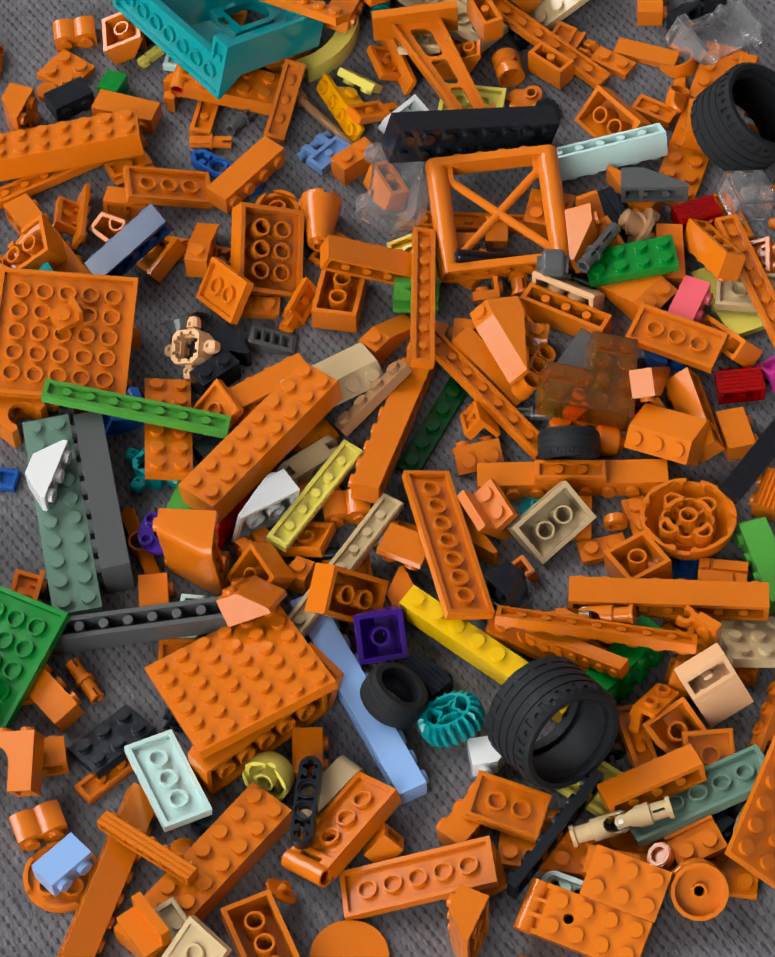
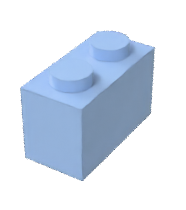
[32,832,94,897]

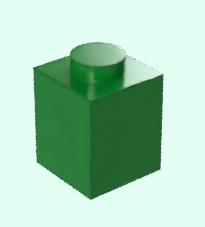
[97,69,129,95]

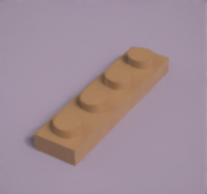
[334,359,413,437]

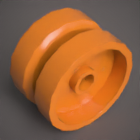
[668,858,729,921]

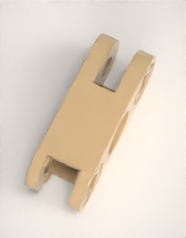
[277,435,338,485]

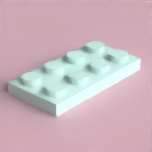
[124,729,213,832]

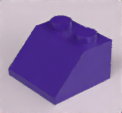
[353,605,408,665]

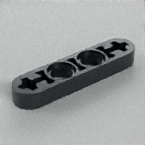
[290,756,323,850]

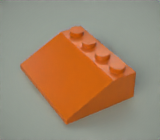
[230,202,304,298]

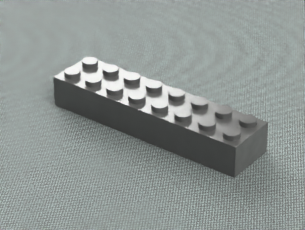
[70,412,135,594]

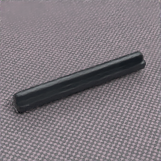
[454,249,523,263]

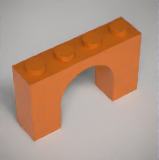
[0,727,45,797]

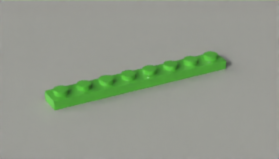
[41,379,231,439]

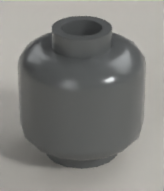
[536,249,569,279]

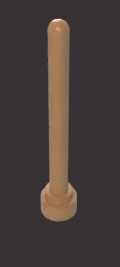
[295,88,354,145]

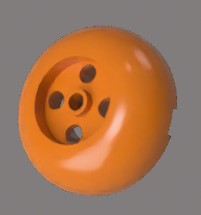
[640,478,737,561]

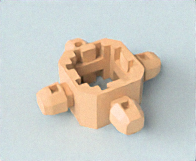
[164,316,220,380]

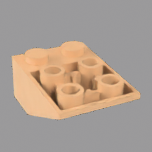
[674,643,754,728]

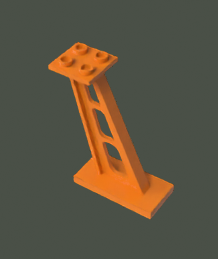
[371,0,496,110]

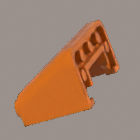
[153,508,231,595]

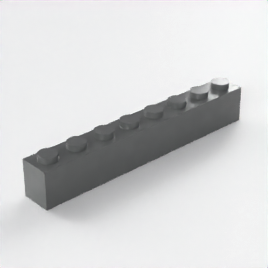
[51,596,228,654]

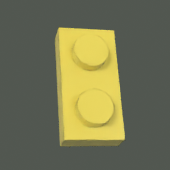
[337,67,383,95]

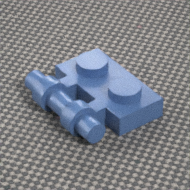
[296,130,350,175]

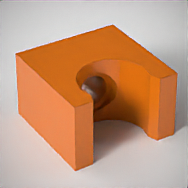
[0,396,49,449]

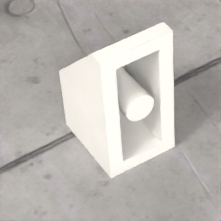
[467,736,507,777]

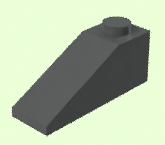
[620,167,689,202]

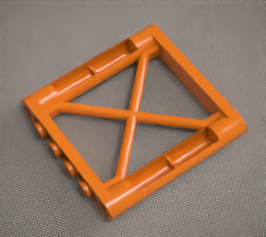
[425,145,573,283]

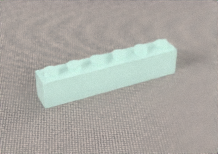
[538,123,668,181]

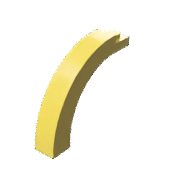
[281,15,360,83]

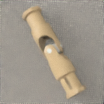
[568,795,675,848]

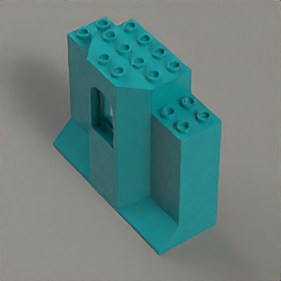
[113,0,324,99]

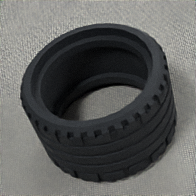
[690,62,775,177]
[486,656,620,790]

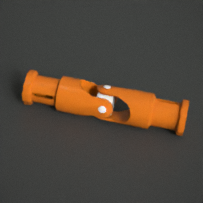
[535,604,637,625]

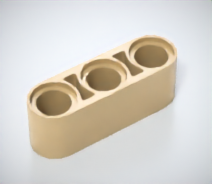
[301,755,364,818]

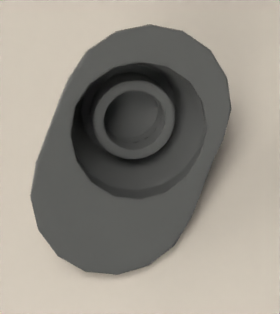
[160,306,207,337]

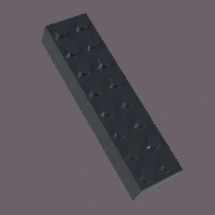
[380,105,560,163]

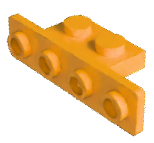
[316,73,365,143]

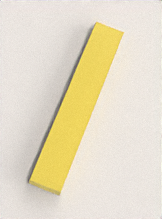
[265,439,363,553]

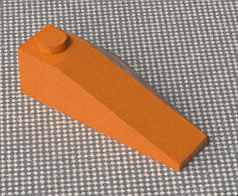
[0,214,67,270]
[469,296,530,386]
[642,696,707,753]

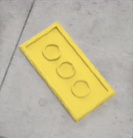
[691,267,765,337]

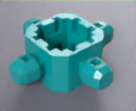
[125,448,178,494]

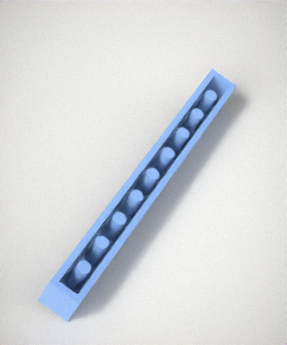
[290,596,429,806]

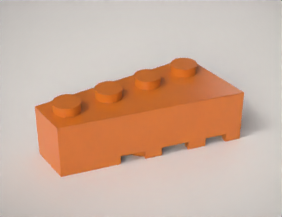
[88,212,187,283]

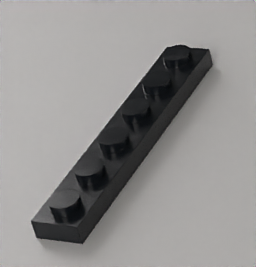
[506,769,604,900]

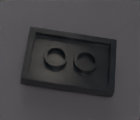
[68,704,158,779]

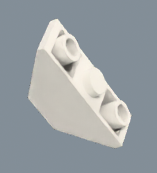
[25,440,72,511]

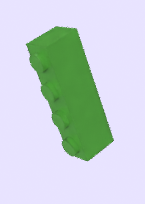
[734,517,775,614]

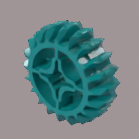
[417,689,485,749]

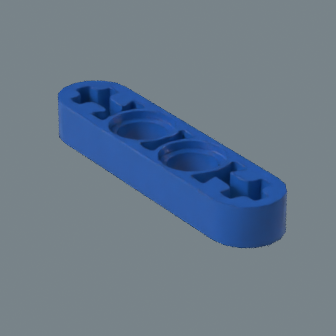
[191,149,263,196]

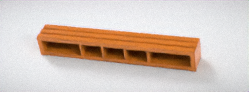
[525,631,629,679]
[97,810,199,887]

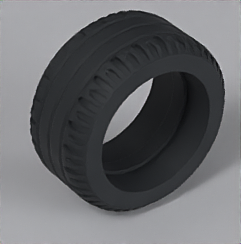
[537,425,600,460]
[360,662,429,728]

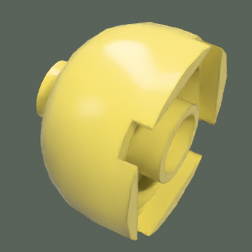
[242,751,294,801]

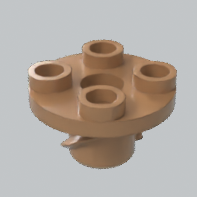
[618,208,660,243]

